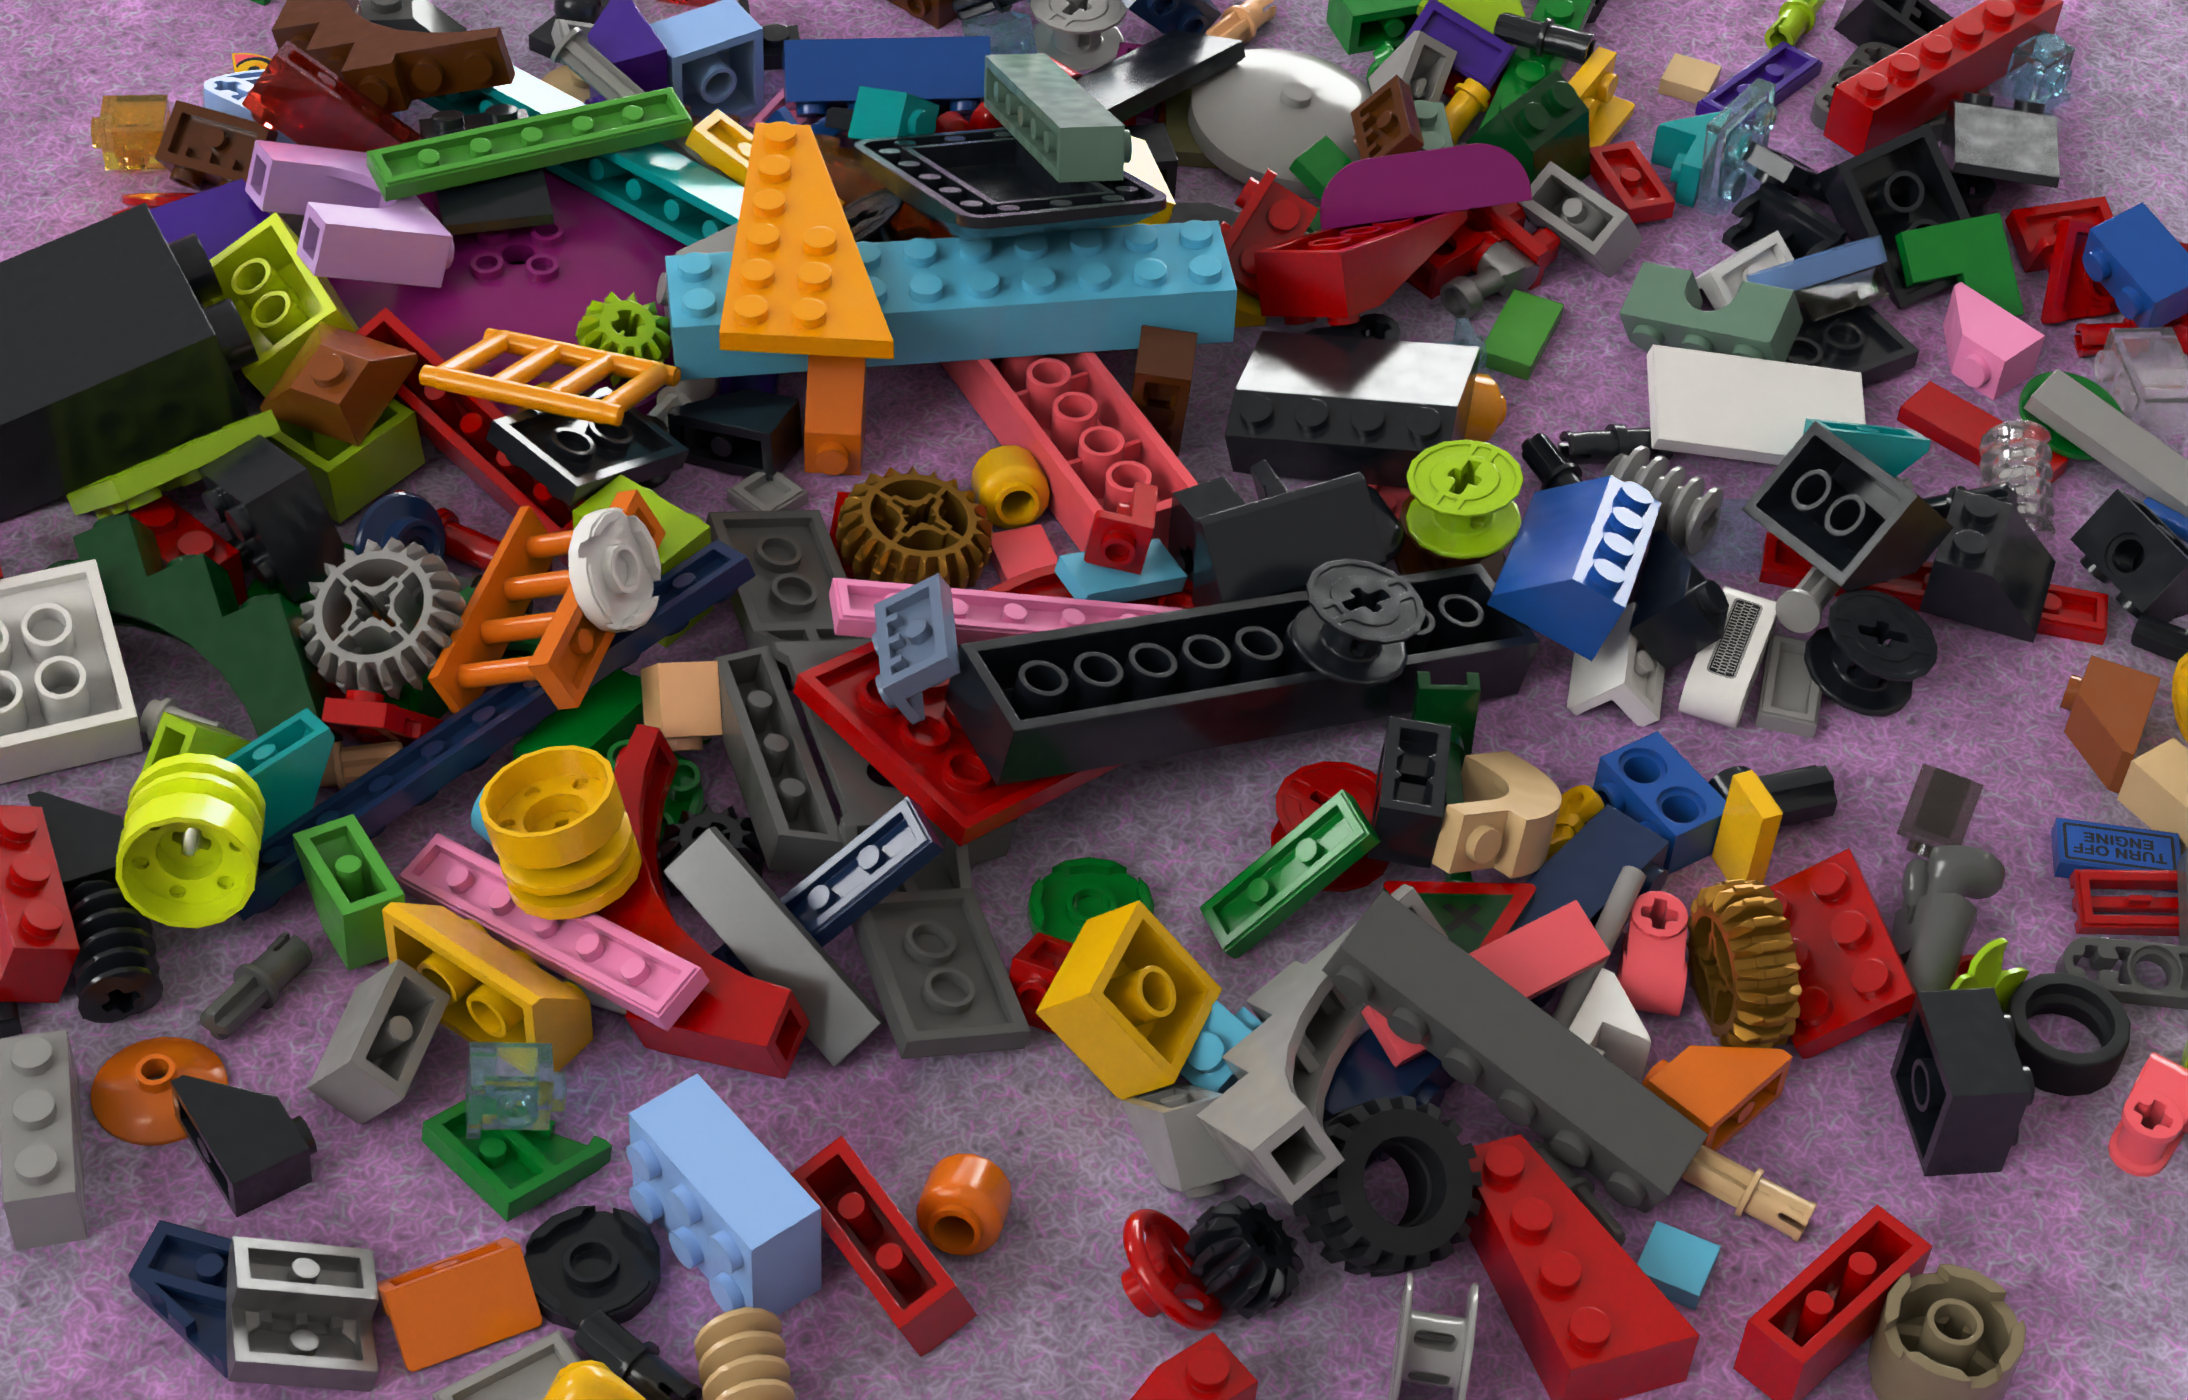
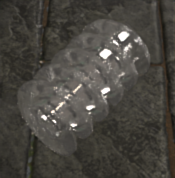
[1979,420,2056,544]

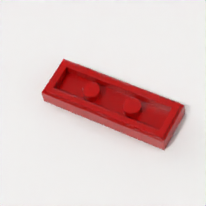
[1897,381,2069,499]

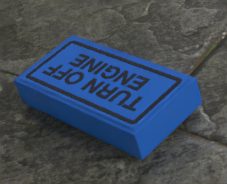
[2051,817,2181,893]

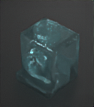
[2001,30,2076,113]
[464,1042,566,1139]

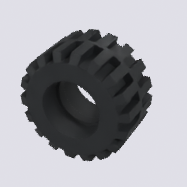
[1293,1096,1482,1277]

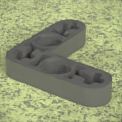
[2055,848,2188,1010]

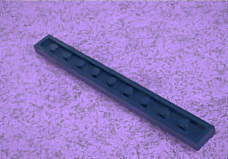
[236,539,756,921]

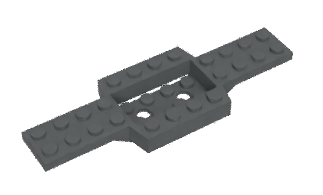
[706,510,1031,1059]

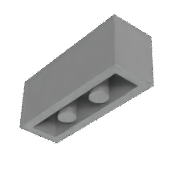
[0,1029,87,1251]

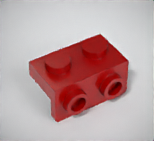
[2005,196,2113,273]

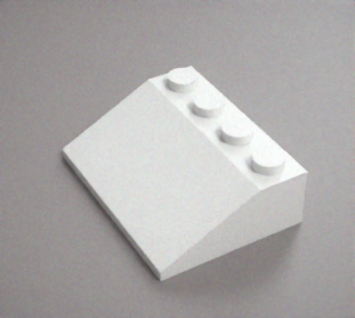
[0,559,143,784]

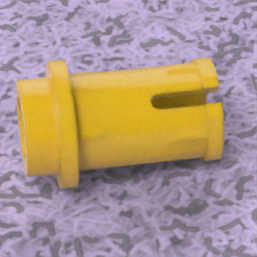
[1445,78,1491,145]

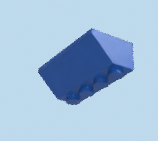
[782,36,991,118]
[1487,475,1662,661]

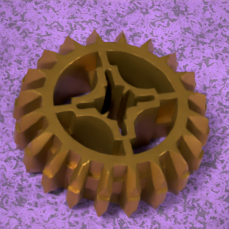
[836,466,993,589]
[1686,878,1803,1048]

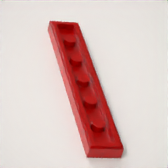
[1759,532,2108,645]

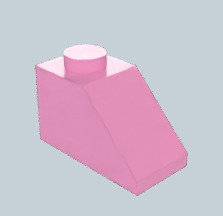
[1943,282,2045,401]

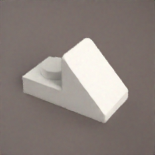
[1569,968,1651,1080]

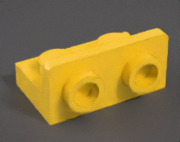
[1568,46,1635,147]

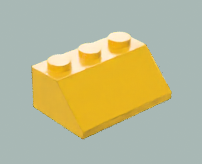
[382,902,593,1088]

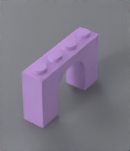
[245,140,454,288]

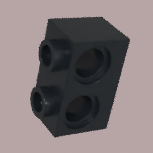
[1367,716,1452,869]

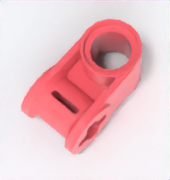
[1616,891,1688,1017]
[2108,1052,2188,1177]

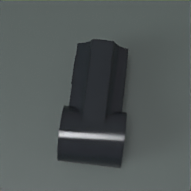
[1708,765,1838,826]

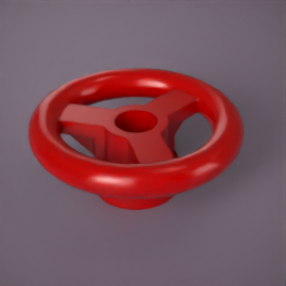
[1121,1209,1223,1331]

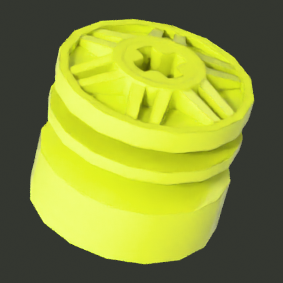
[115,753,266,929]

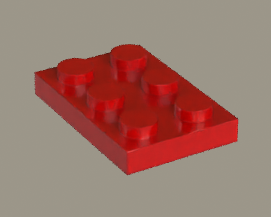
[1769,848,1916,1059]

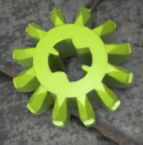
[575,291,672,388]

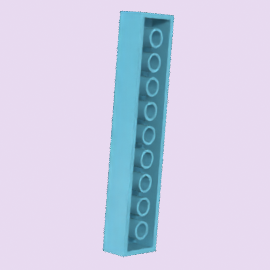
[665,220,1237,380]

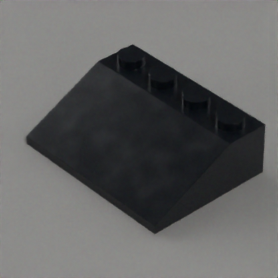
[1224,331,1480,488]

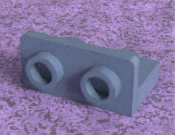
[872,573,960,725]

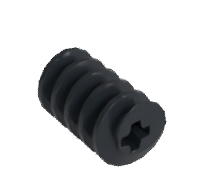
[66,880,163,1023]

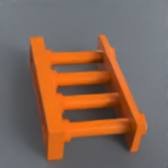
[427,489,666,714]

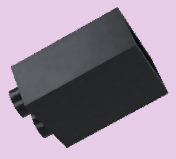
[0,202,259,523]

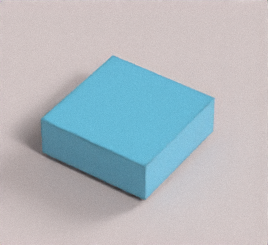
[1637,1221,1721,1310]

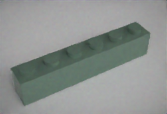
[984,53,1132,183]

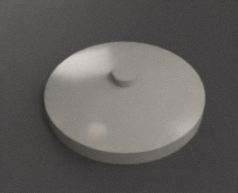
[1188,48,1372,198]

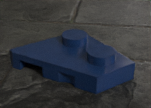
[128,1220,232,1378]

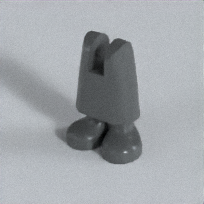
[1890,845,2005,1024]

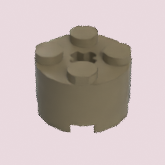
[1867,1264,2026,1400]

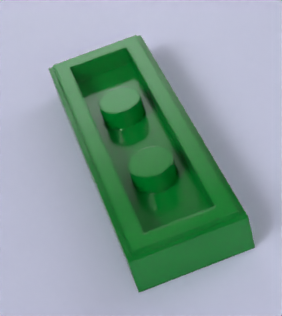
[1199,789,1381,959]

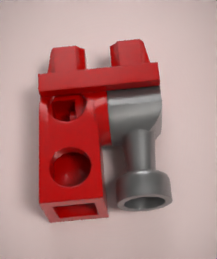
[1406,202,1561,322]

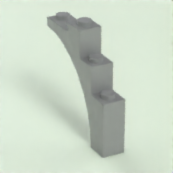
[1196,884,1448,1205]

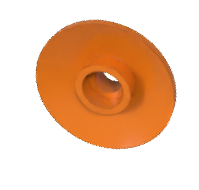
[90,1037,228,1146]

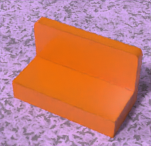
[377,1237,542,1372]

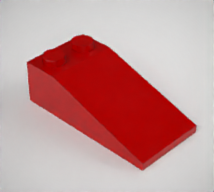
[1254,209,1468,326]

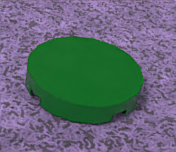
[1027,857,1154,943]

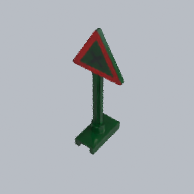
[1383,671,1536,954]

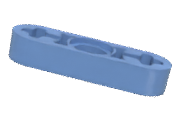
[1746,235,1887,291]

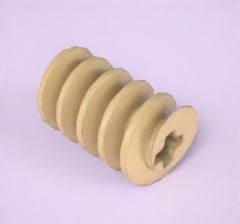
[694,1307,795,1400]

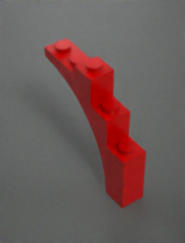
[593,724,810,1079]

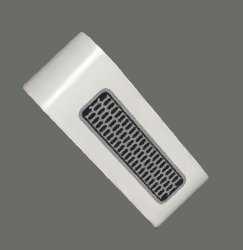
[1678,586,1778,729]

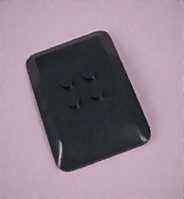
[853,127,1167,240]

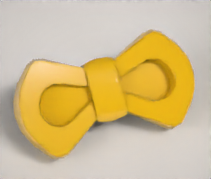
[1546,785,1605,862]

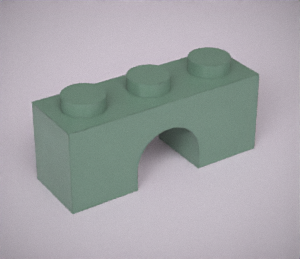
[1619,262,1803,362]

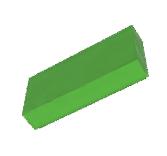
[1478,289,1564,381]

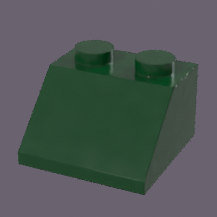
[1466,69,1590,222]

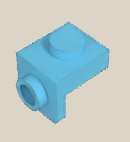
[1180,1000,1262,1094]

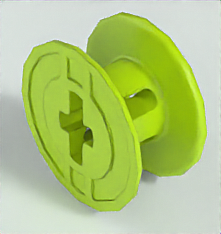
[1406,439,1524,559]

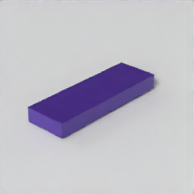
[1695,41,1823,136]

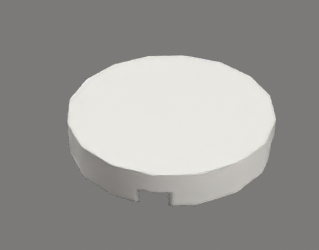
[568,507,661,633]

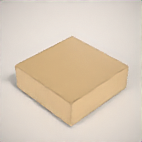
[1658,53,1722,104]

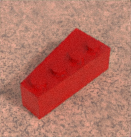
[1464,1134,1700,1400]

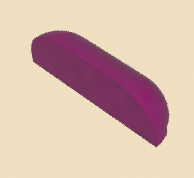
[1320,143,1532,230]

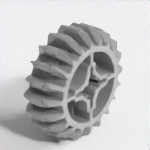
[298,536,466,700]

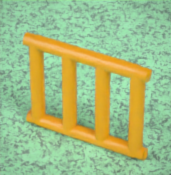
[419,328,681,426]

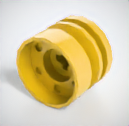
[479,745,642,920]

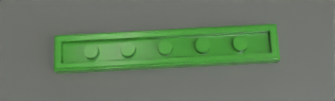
[367,87,693,202]

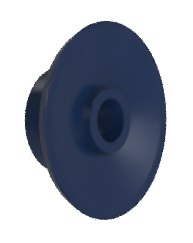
[354,492,446,560]

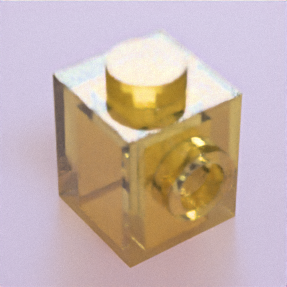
[91,95,171,170]

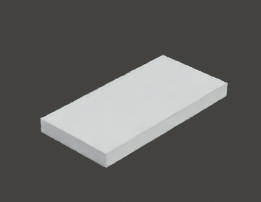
[1647,344,1866,465]

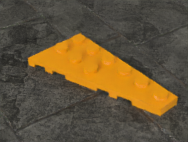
[719,121,894,359]

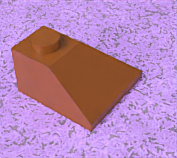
[260,322,419,447]

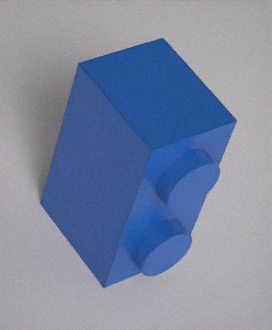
[2081,202,2188,335]

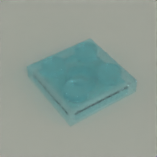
[1697,78,1777,217]

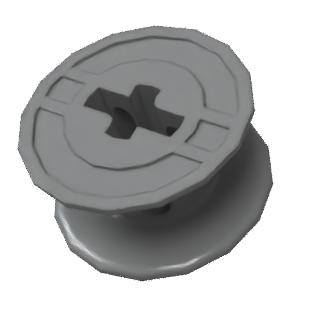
[1028,0,1127,71]
[1388,1272,1479,1400]

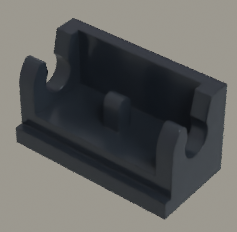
[1722,181,1848,293]

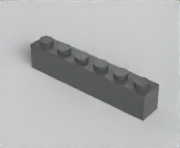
[1322,890,1708,1214]

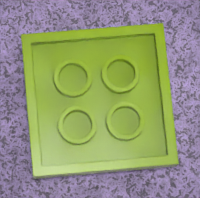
[66,410,281,520]

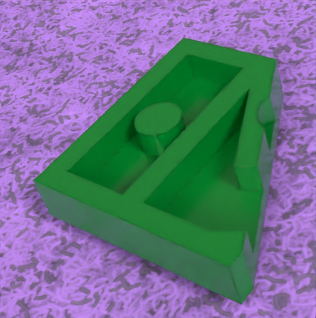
[421,1093,612,1222]

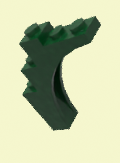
[45,513,344,744]

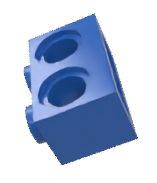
[1593,731,1726,875]

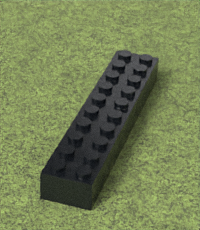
[944,564,1540,786]

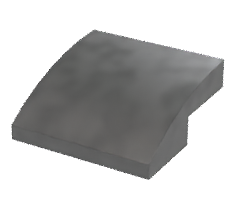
[226,1236,379,1392]

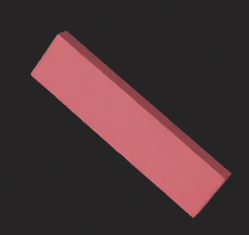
[1361,900,1611,1069]

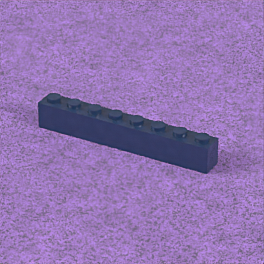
[1323,804,1669,1170]

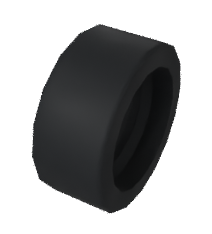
[2004,972,2131,1096]

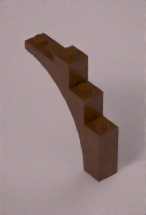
[271,0,516,118]

